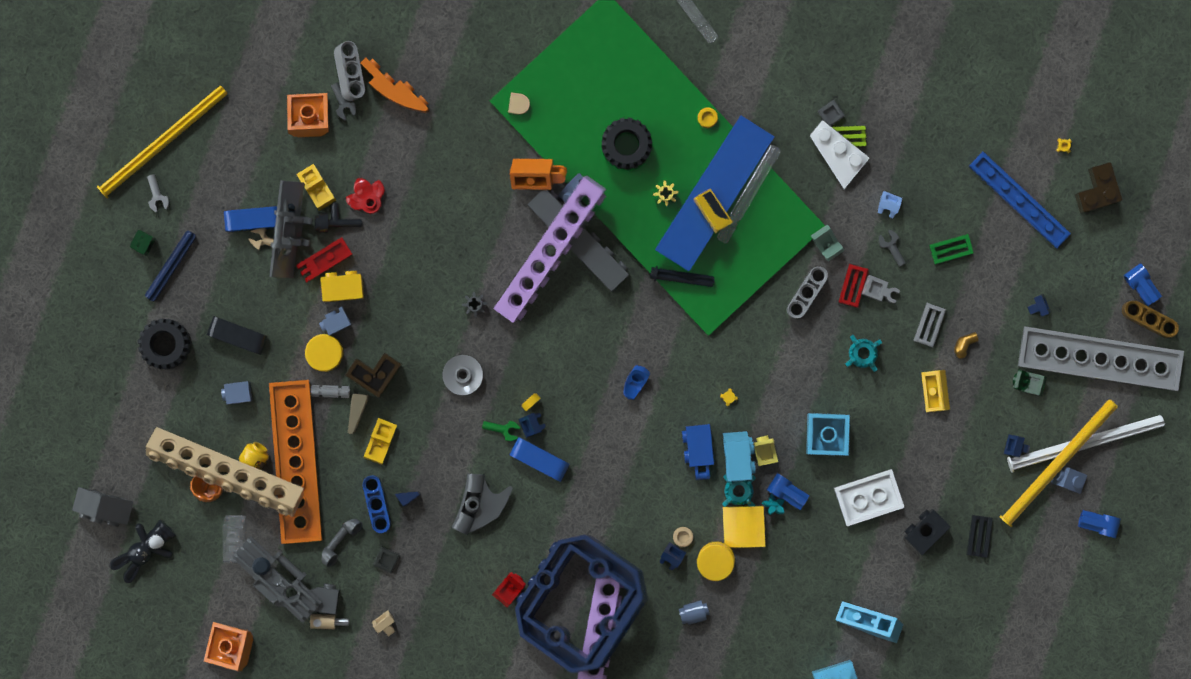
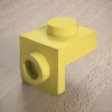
[753,435,778,466]

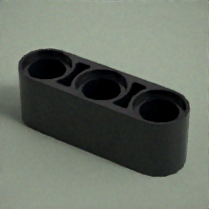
[206,316,268,355]

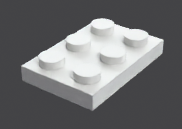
[834,469,905,526]

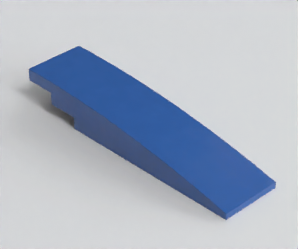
[655,115,774,271]

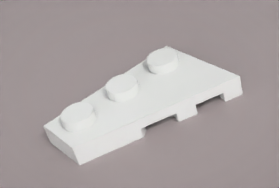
[810,120,869,189]

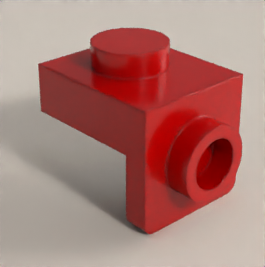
[492,572,526,607]

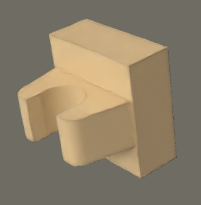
[372,610,395,637]

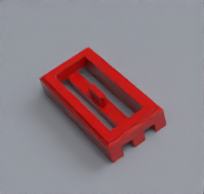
[838,264,869,308]

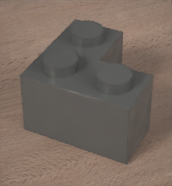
[72,487,133,527]

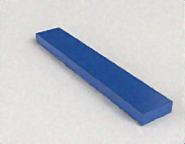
[969,152,1071,249]

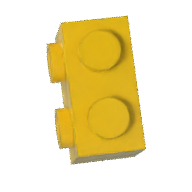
[320,271,364,302]

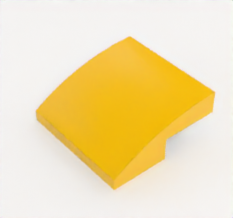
[723,506,765,547]

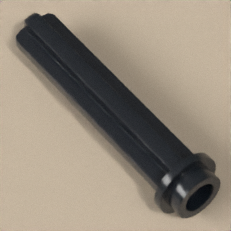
[650,266,715,287]

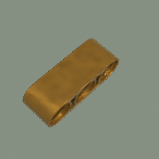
[1122,301,1179,338]

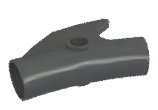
[452,473,513,535]

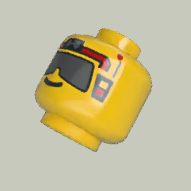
[239,442,269,470]

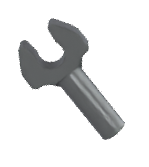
[331,83,356,120]
[878,230,906,267]

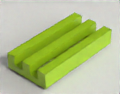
[832,126,866,147]

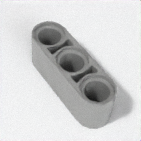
[334,41,365,102]
[787,267,828,319]

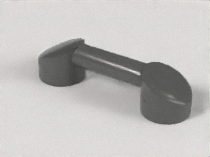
[322,519,363,568]

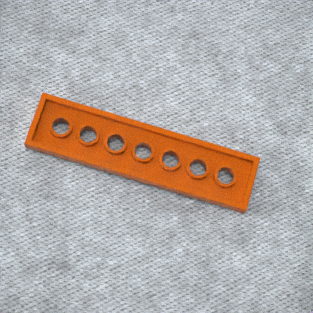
[269,380,322,544]

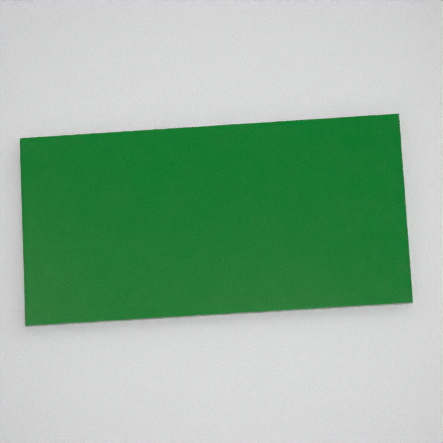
[490,0,825,336]

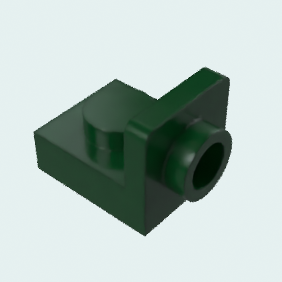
[130,230,156,256]

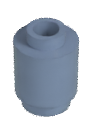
[679,600,710,625]

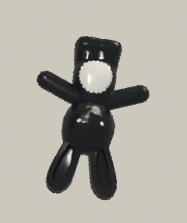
[109,519,176,583]

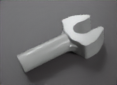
[147,174,170,213]

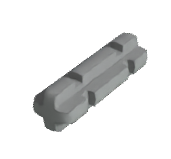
[311,385,350,398]

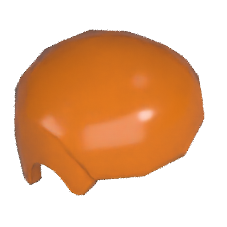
[190,476,223,502]

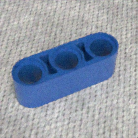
[224,206,277,232]
[509,437,570,482]
[363,475,391,533]

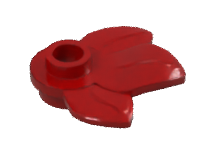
[346,178,385,214]

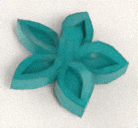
[762,493,784,515]

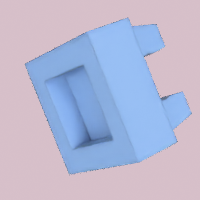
[878,191,902,218]

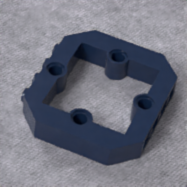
[515,535,648,673]

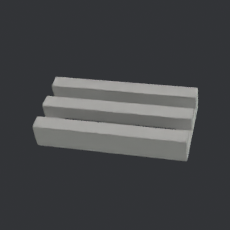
[914,303,946,347]

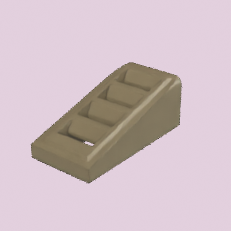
[348,394,369,434]

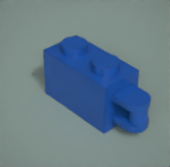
[682,424,714,480]

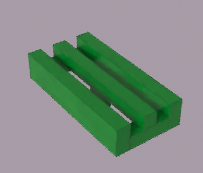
[929,234,974,265]

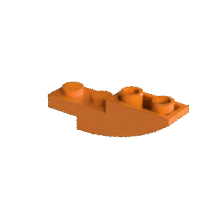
[361,58,429,113]

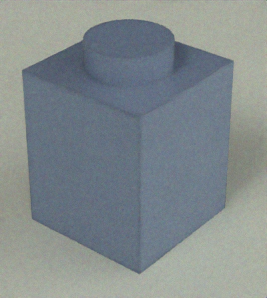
[221,381,253,405]

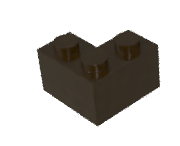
[1075,162,1123,214]
[345,353,403,398]

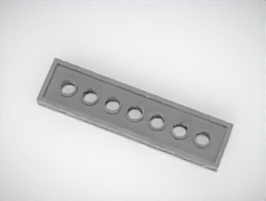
[1018,327,1184,391]

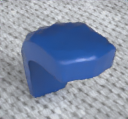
[623,365,650,400]

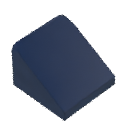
[395,491,420,506]

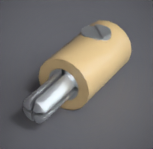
[310,614,349,629]

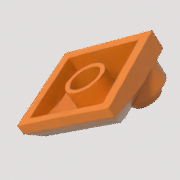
[287,93,329,137]
[204,622,253,671]

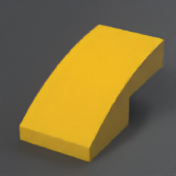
[297,164,336,211]
[363,418,397,465]

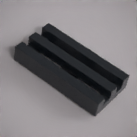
[966,515,993,558]

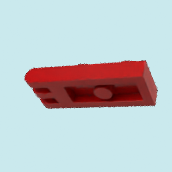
[296,237,353,283]

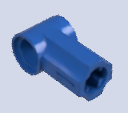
[1124,264,1162,306]
[766,473,809,510]
[1078,510,1121,538]

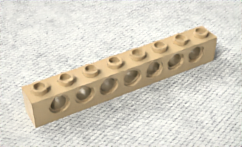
[146,427,304,517]

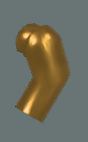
[954,332,979,359]

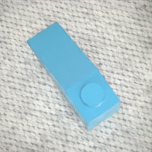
[836,601,904,643]

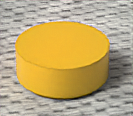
[698,107,718,128]
[521,393,541,411]

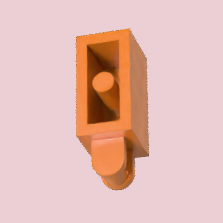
[510,159,567,190]

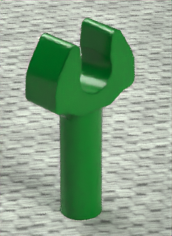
[482,421,520,441]

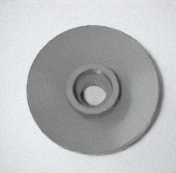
[443,355,483,395]

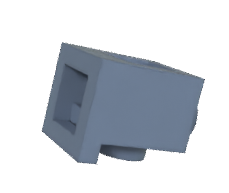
[319,307,352,335]

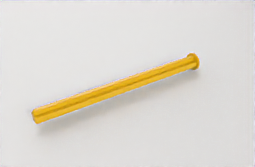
[97,86,227,199]
[999,399,1118,527]

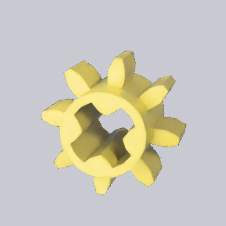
[653,181,678,206]

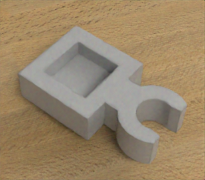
[862,275,900,303]

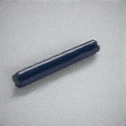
[145,230,197,302]

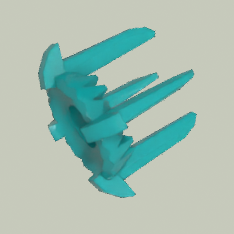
[845,335,882,372]
[722,474,756,507]

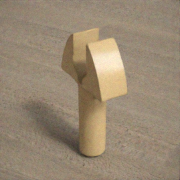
[248,228,286,250]

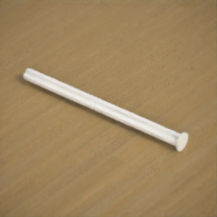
[1007,415,1165,473]

